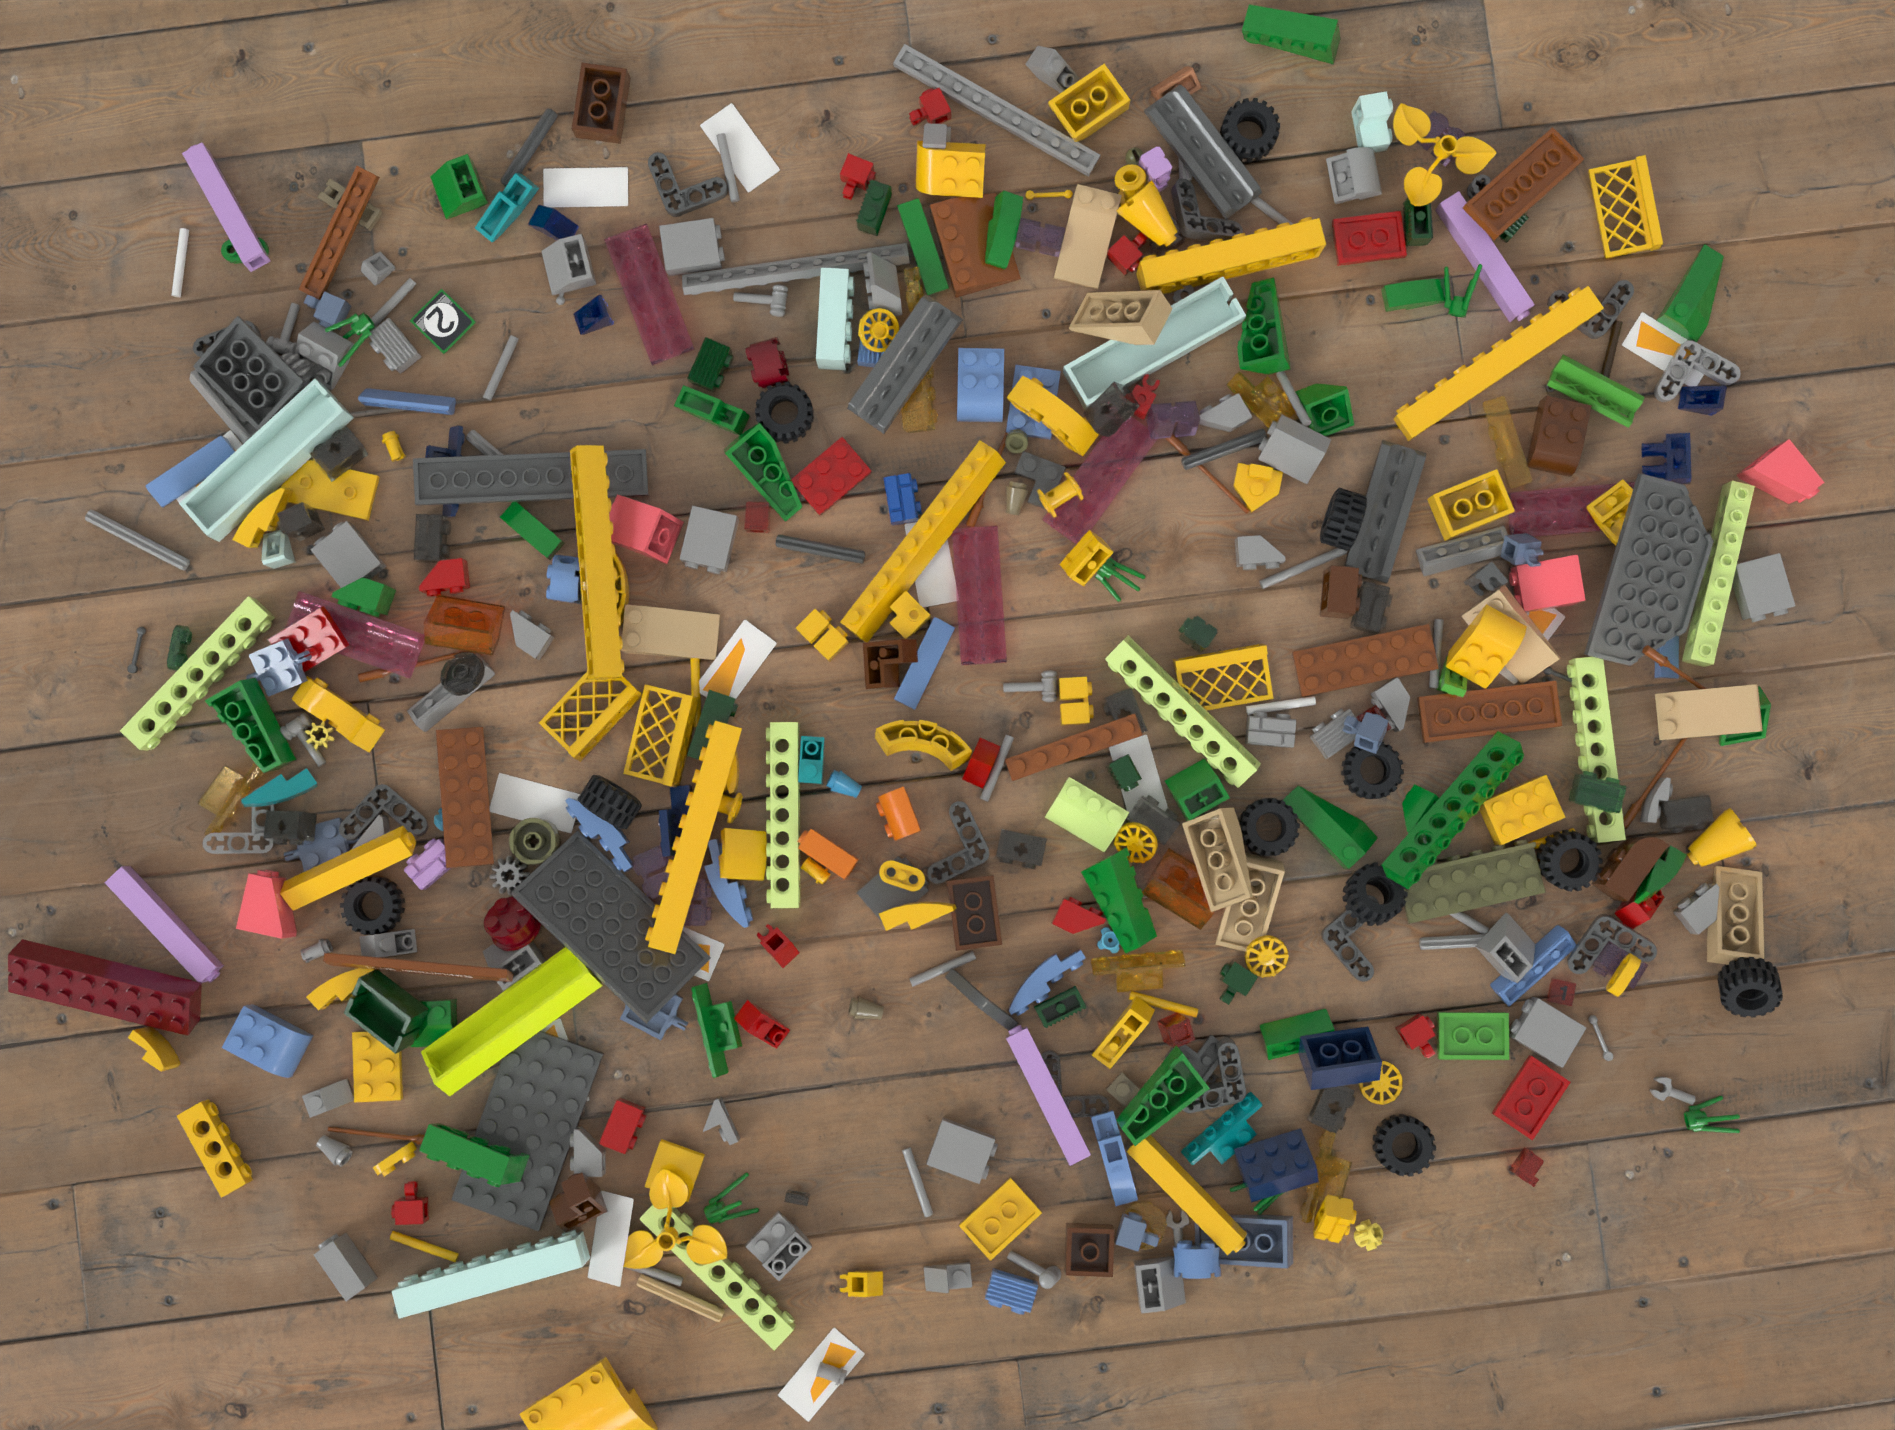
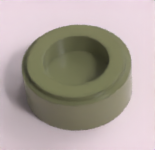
[1005,429,1028,453]

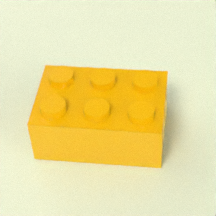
[1479,775,1566,845]

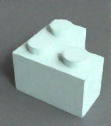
[1351,91,1393,153]

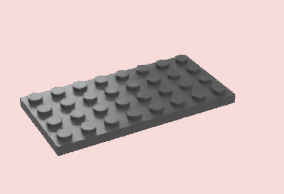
[511,831,711,1024]
[451,1031,604,1231]

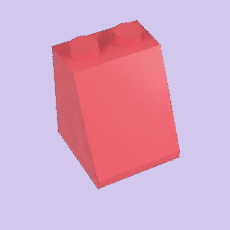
[1737,439,1825,504]
[609,494,684,564]
[1509,555,1586,613]
[236,869,297,939]

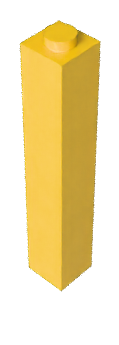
[280,826,416,911]
[1126,1135,1247,1255]

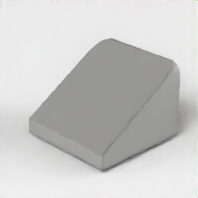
[923,123,947,149]
[361,251,395,286]

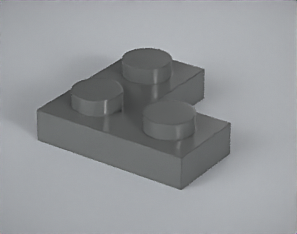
[1015,451,1066,510]
[1164,1034,1229,1082]

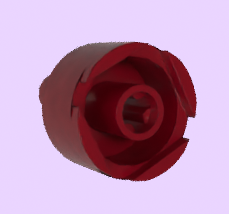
[745,337,790,389]

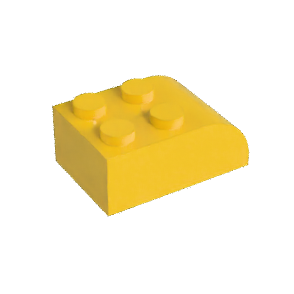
[1048,64,1130,142]
[915,141,986,198]
[1427,469,1515,541]
[1446,604,1527,689]

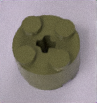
[509,818,561,864]

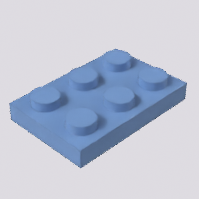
[1006,365,1061,440]

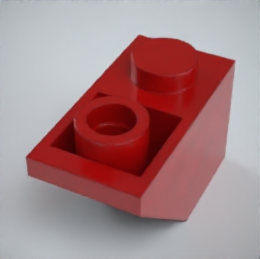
[419,558,470,597]
[1615,889,1665,929]
[1051,897,1106,934]
[734,1000,790,1049]

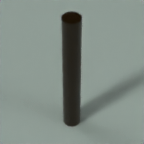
[1601,320,1623,378]

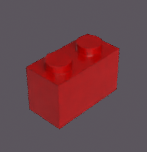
[599,1097,647,1154]

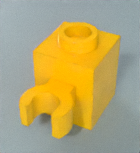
[840,1271,883,1297]

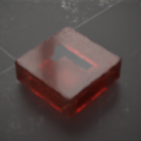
[1547,978,1576,1006]

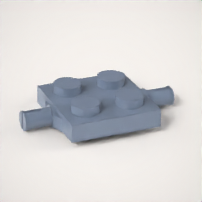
[246,638,312,697]
[284,818,362,872]
[614,994,689,1040]

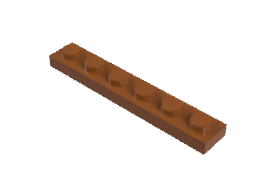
[299,166,380,300]
[1005,714,1143,781]

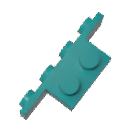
[1181,1092,1263,1165]

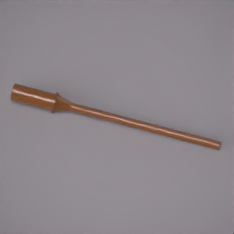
[1163,430,1250,514]
[966,432,1008,529]
[1642,645,1707,689]
[358,649,472,683]
[1623,738,1688,829]
[328,1127,425,1145]

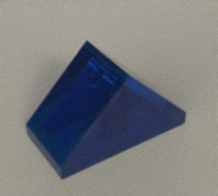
[528,205,579,240]
[573,295,614,335]
[1678,386,1727,416]

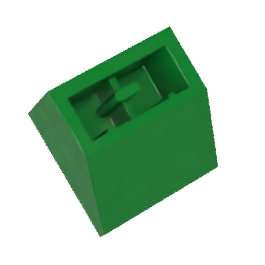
[430,154,489,219]
[331,577,396,618]
[1164,758,1230,821]

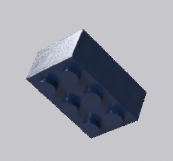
[1298,1026,1382,1090]
[1234,1128,1319,1203]

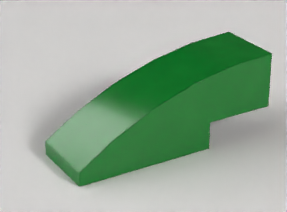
[985,190,1023,269]
[1381,278,1451,312]
[674,385,750,436]
[500,502,565,560]
[1634,845,1686,904]

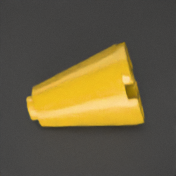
[1116,181,1178,247]
[1686,808,1757,867]

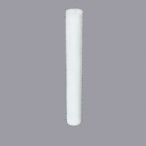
[171,228,189,297]
[1246,696,1316,715]

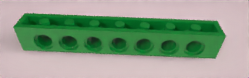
[1382,731,1524,890]

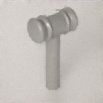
[733,284,788,317]
[266,303,300,355]
[1003,670,1058,702]
[280,712,326,767]
[1007,1250,1061,1289]

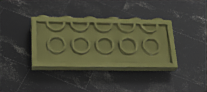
[1404,839,1546,924]

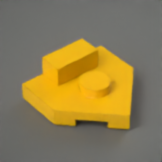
[1233,463,1283,513]

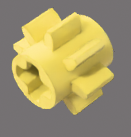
[305,721,335,750]
[1354,1219,1383,1251]

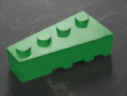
[1242,4,1341,65]
[205,678,296,773]
[1081,847,1157,954]
[1116,1045,1210,1146]
[419,1123,530,1187]

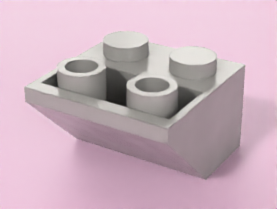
[541,234,597,295]
[863,252,902,318]
[295,322,353,391]
[1475,913,1535,983]
[483,941,547,991]
[1133,1256,1186,1314]

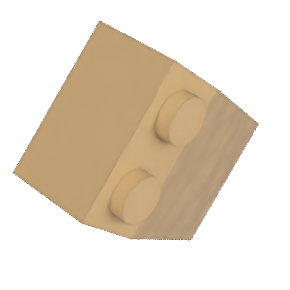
[1054,184,1122,289]
[1069,290,1172,345]
[1462,585,1560,684]
[621,605,720,660]
[1655,684,1762,740]
[1182,807,1253,912]
[1215,853,1285,954]
[1707,866,1764,965]

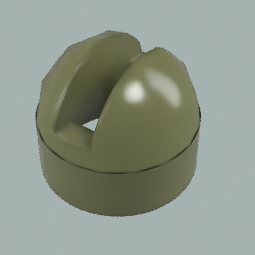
[1125,147,1143,165]

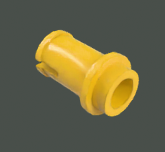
[382,431,406,462]
[800,857,831,885]

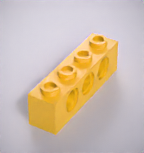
[177,1099,253,1198]

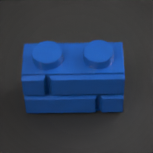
[884,473,922,525]

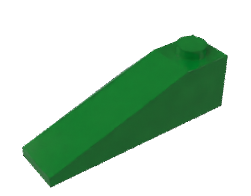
[1656,244,1724,343]
[1237,277,1291,375]
[724,423,802,522]
[1282,785,1378,869]

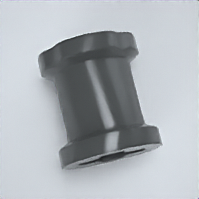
[1467,174,1491,199]

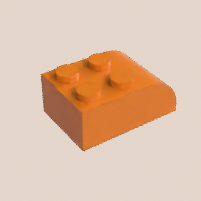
[876,786,921,841]

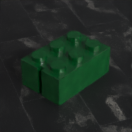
[344,970,429,1054]

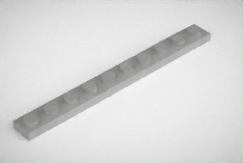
[893,44,1101,177]
[682,243,910,295]

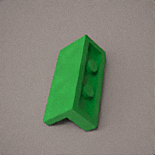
[1260,1009,1335,1060]

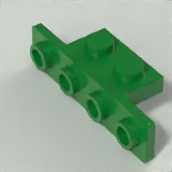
[691,983,742,1078]

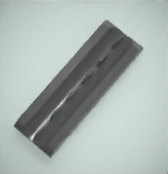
[1144,84,1262,219]
[847,294,963,434]
[1344,440,1426,584]

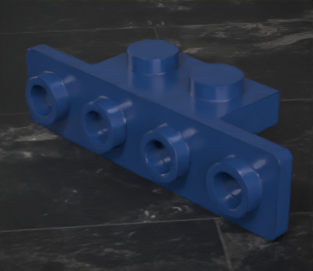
[425,425,465,518]
[658,785,692,857]

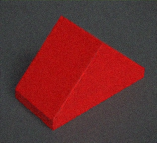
[962,738,1001,789]

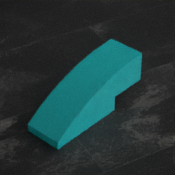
[475,173,539,242]
[241,768,318,807]

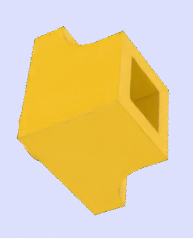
[890,591,931,639]

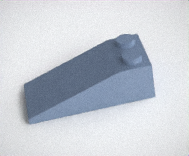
[1195,1215,1293,1269]

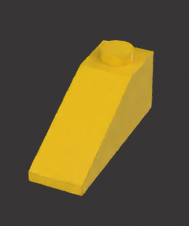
[1092,996,1155,1069]

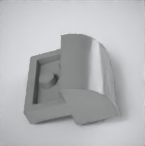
[1326,147,1382,204]
[745,1211,812,1281]

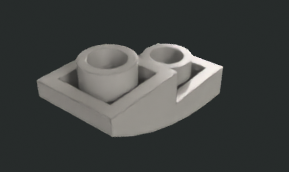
[1640,778,1673,823]

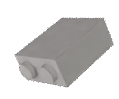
[659,218,725,276]
[1258,415,1331,484]
[680,506,739,574]
[311,521,387,588]
[1732,553,1795,623]
[1509,997,1586,1068]
[927,1118,998,1184]
[314,1233,378,1301]

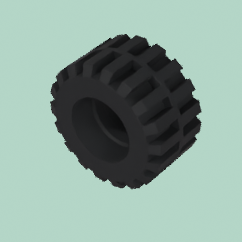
[1220,98,1280,162]
[755,382,814,444]
[1320,487,1367,551]
[1341,742,1404,799]
[578,775,642,829]
[1239,798,1300,856]
[1537,830,1603,892]
[1342,862,1408,926]
[340,876,405,935]
[1717,957,1783,1018]
[1372,1114,1436,1177]

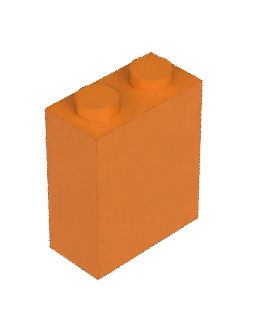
[797,829,859,880]

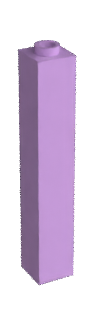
[182,143,271,272]
[1435,191,1535,322]
[105,866,224,983]
[1006,1025,1091,1166]

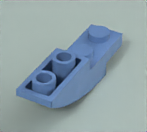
[565,798,635,872]
[704,839,753,928]
[1008,949,1085,1016]
[1090,1110,1138,1206]

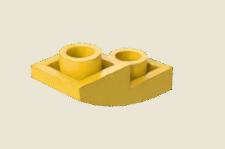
[724,750,739,794]

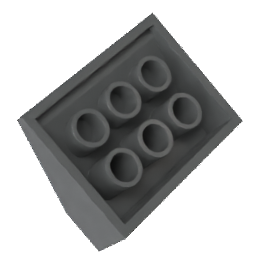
[193,316,305,430]

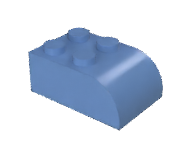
[957,348,1004,422]
[222,1004,314,1078]

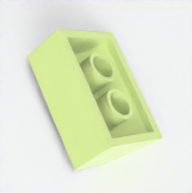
[1045,777,1129,852]

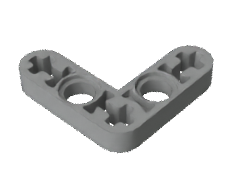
[1654,341,1741,402]
[202,787,274,854]

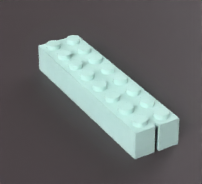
[1063,277,1246,411]
[179,379,354,542]
[392,1229,590,1319]

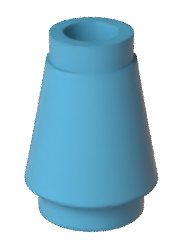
[826,770,862,798]

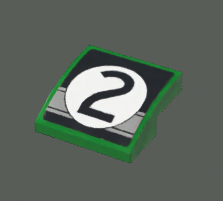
[409,289,476,354]

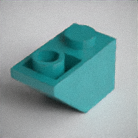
[798,736,825,784]

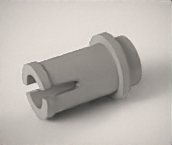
[300,939,333,963]
[816,1362,847,1386]

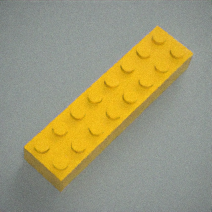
[1136,217,1326,295]

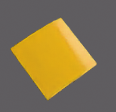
[1586,479,1633,546]
[718,828,767,881]
[128,1026,180,1072]
[645,1139,705,1202]

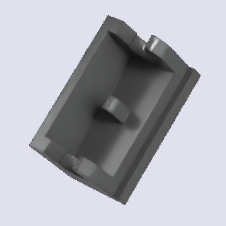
[1464,562,1508,596]

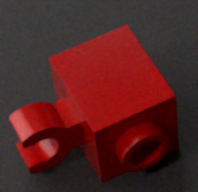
[909,87,951,126]
[840,153,876,201]
[1106,232,1148,276]
[1124,374,1160,420]
[757,924,800,968]
[1395,1013,1436,1059]
[391,1181,429,1225]

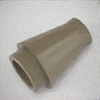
[1006,481,1028,515]
[848,996,884,1020]

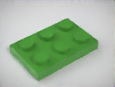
[1437,1012,1509,1060]

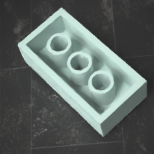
[816,268,855,370]

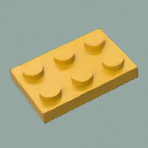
[352,1031,403,1103]
[959,1177,1042,1261]

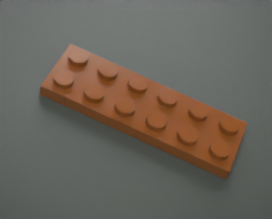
[1462,127,1584,241]
[1292,624,1439,697]
[1417,681,1562,743]
[436,727,494,868]

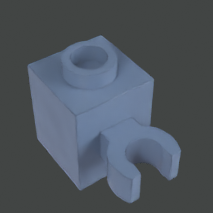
[304,291,351,330]
[1500,533,1544,567]
[1343,712,1389,754]
[1114,1212,1159,1252]

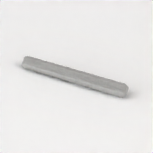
[85,510,190,570]

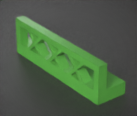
[1547,354,1644,428]

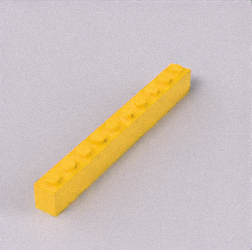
[1393,286,1604,441]
[840,441,1006,643]
[570,445,624,680]
[645,721,742,954]

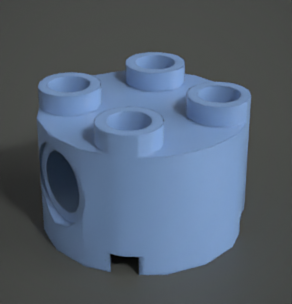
[546,555,582,604]
[1173,1240,1221,1279]

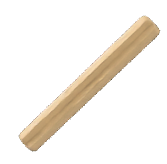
[637,1274,724,1322]

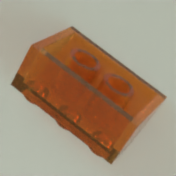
[424,595,505,656]
[1142,848,1215,930]

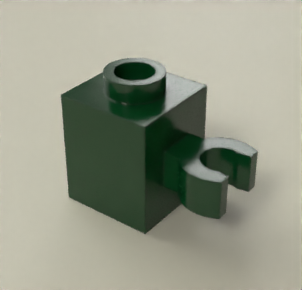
[1219,961,1258,1005]

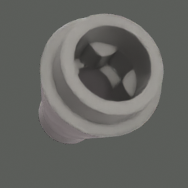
[316,1135,353,1167]

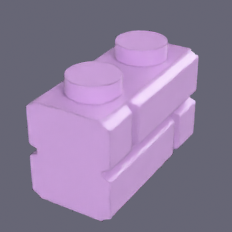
[1138,147,1172,192]
[404,838,451,890]

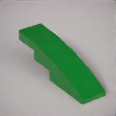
[897,198,949,295]

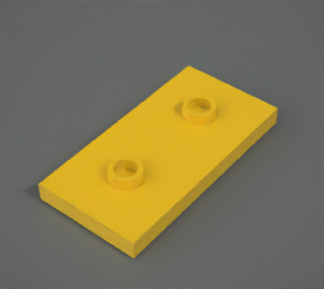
[281,460,380,521]

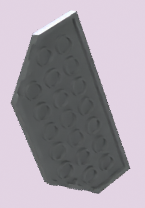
[1584,473,1714,666]

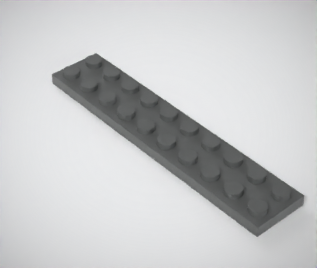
[413,449,649,506]

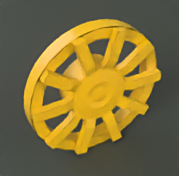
[858,308,899,352]
[1114,822,1158,863]
[1245,935,1289,978]
[1358,1060,1403,1105]

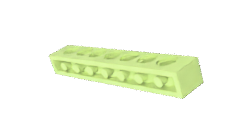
[1682,481,1755,667]
[120,596,275,751]
[1105,635,1261,788]
[1567,657,1626,843]
[766,722,800,908]
[640,1205,795,1351]

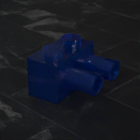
[1641,433,1692,484]

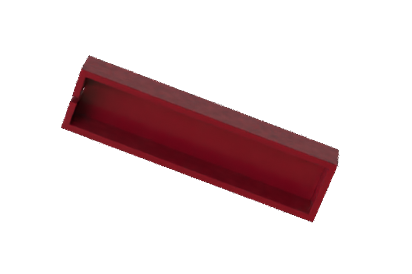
[8,939,202,1036]

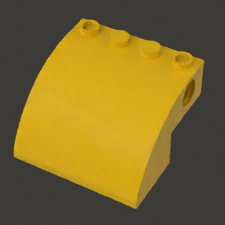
[519,1357,658,1430]

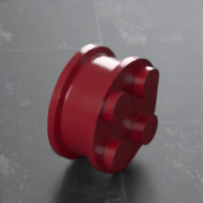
[484,896,541,951]

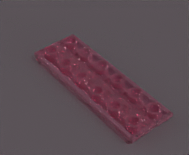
[604,223,695,366]
[1042,410,1159,544]
[1507,482,1635,537]
[952,526,1007,666]
[285,591,426,679]

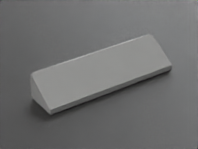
[189,369,258,444]
[1416,526,1508,576]
[407,652,495,732]

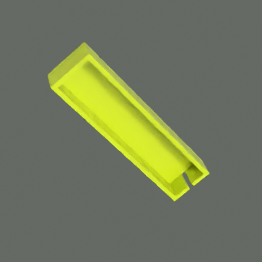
[421,947,603,1096]

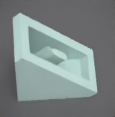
[262,528,295,569]

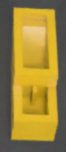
[232,488,293,548]
[879,902,957,931]
[306,968,373,1010]

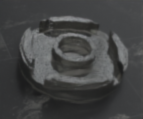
[440,651,485,696]

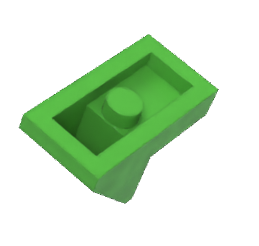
[1436,656,1467,697]

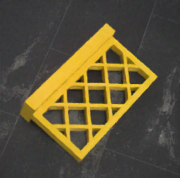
[1588,155,1663,259]
[1172,643,1274,715]
[539,672,642,762]
[623,684,700,787]

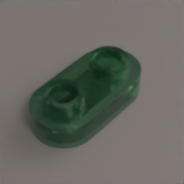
[167,625,192,671]

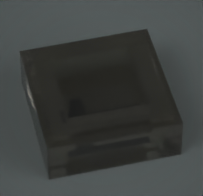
[784,1189,810,1206]

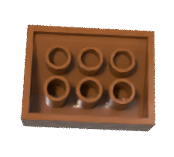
[930,193,1021,298]

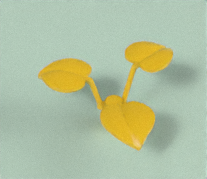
[1393,103,1497,206]
[623,1169,727,1269]

